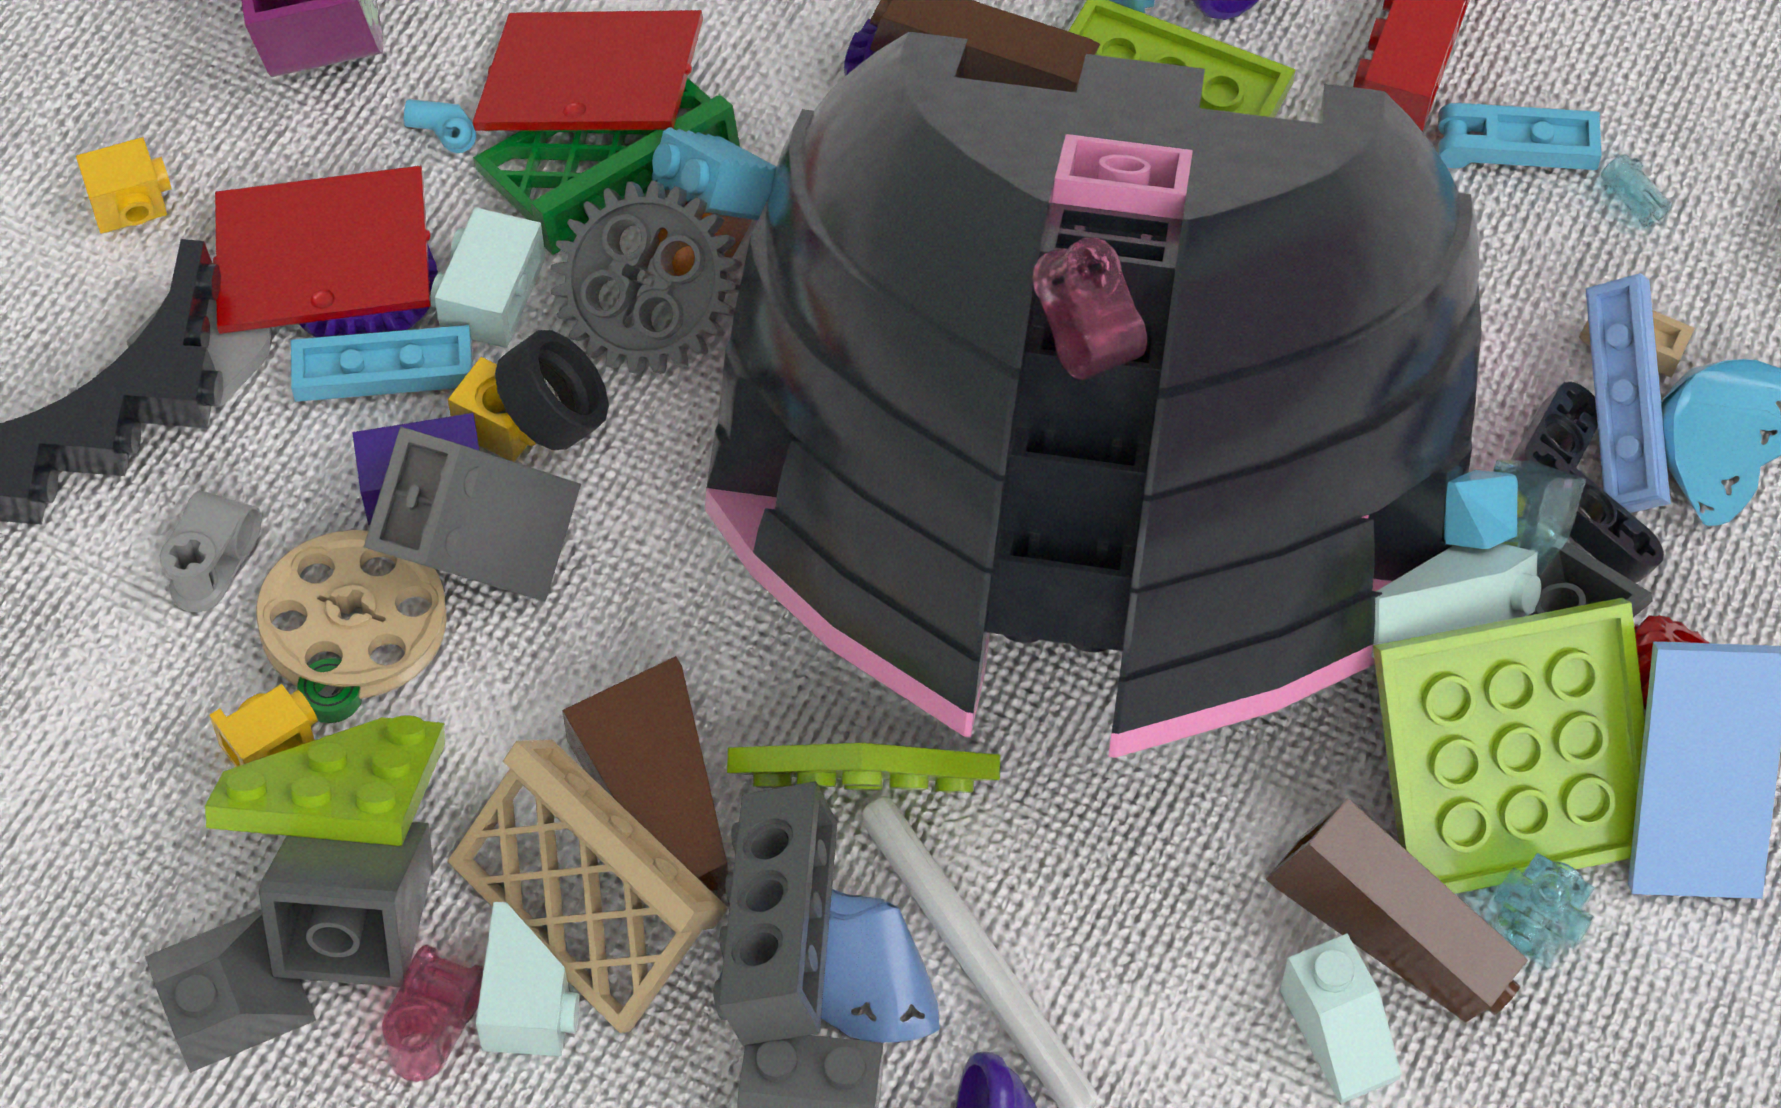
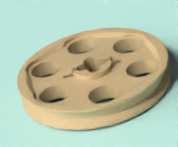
[256,530,447,699]

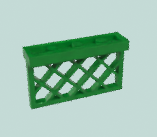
[473,77,740,255]

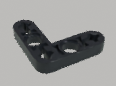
[1506,381,1664,583]

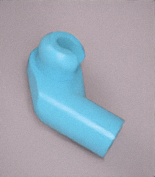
[404,99,476,153]

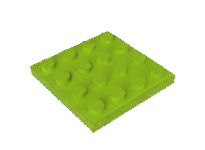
[1372,598,1645,894]

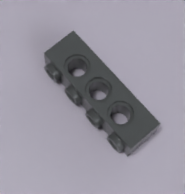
[713,781,838,1046]

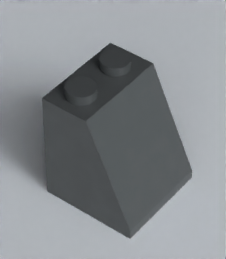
[259,822,433,988]

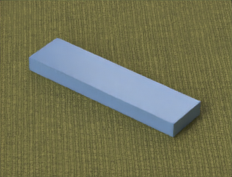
[1586,273,1671,513]

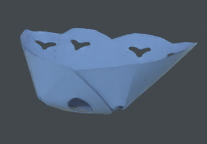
[718,889,940,1043]

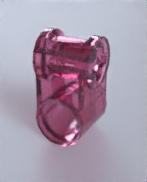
[1033,237,1147,380]
[382,944,484,1082]

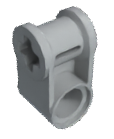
[159,490,262,613]

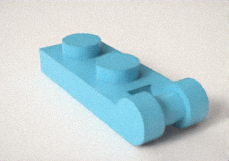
[1438,103,1602,170]

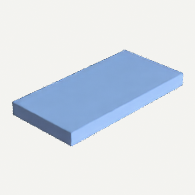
[1628,642,1781,899]

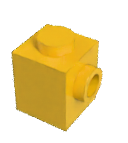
[76,137,172,234]

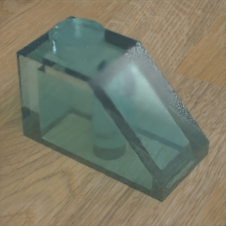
[1493,460,1586,577]

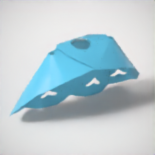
[1661,359,1781,526]

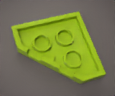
[205,715,445,846]
[727,743,1001,793]

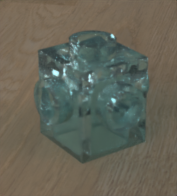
[1494,853,1595,970]

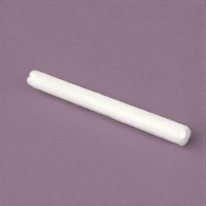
[862,796,1098,1108]

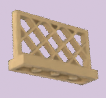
[447,740,728,1033]

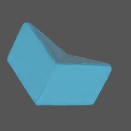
[1444,470,1518,549]

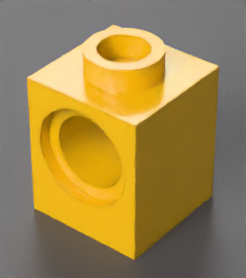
[448,357,536,462]

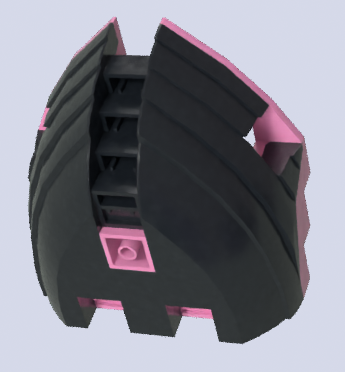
[705,32,1482,758]

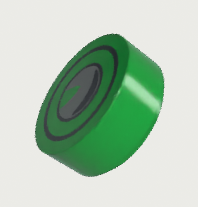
[297,658,363,723]

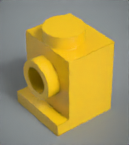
[209,684,318,767]

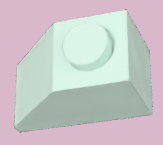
[476,902,579,1056]
[1279,933,1402,1104]

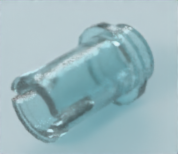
[1601,154,1672,228]

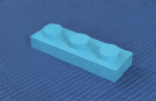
[291,325,473,402]

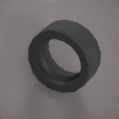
[495,330,609,450]

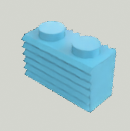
[652,127,776,220]

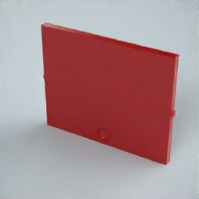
[473,10,703,131]
[213,165,431,334]

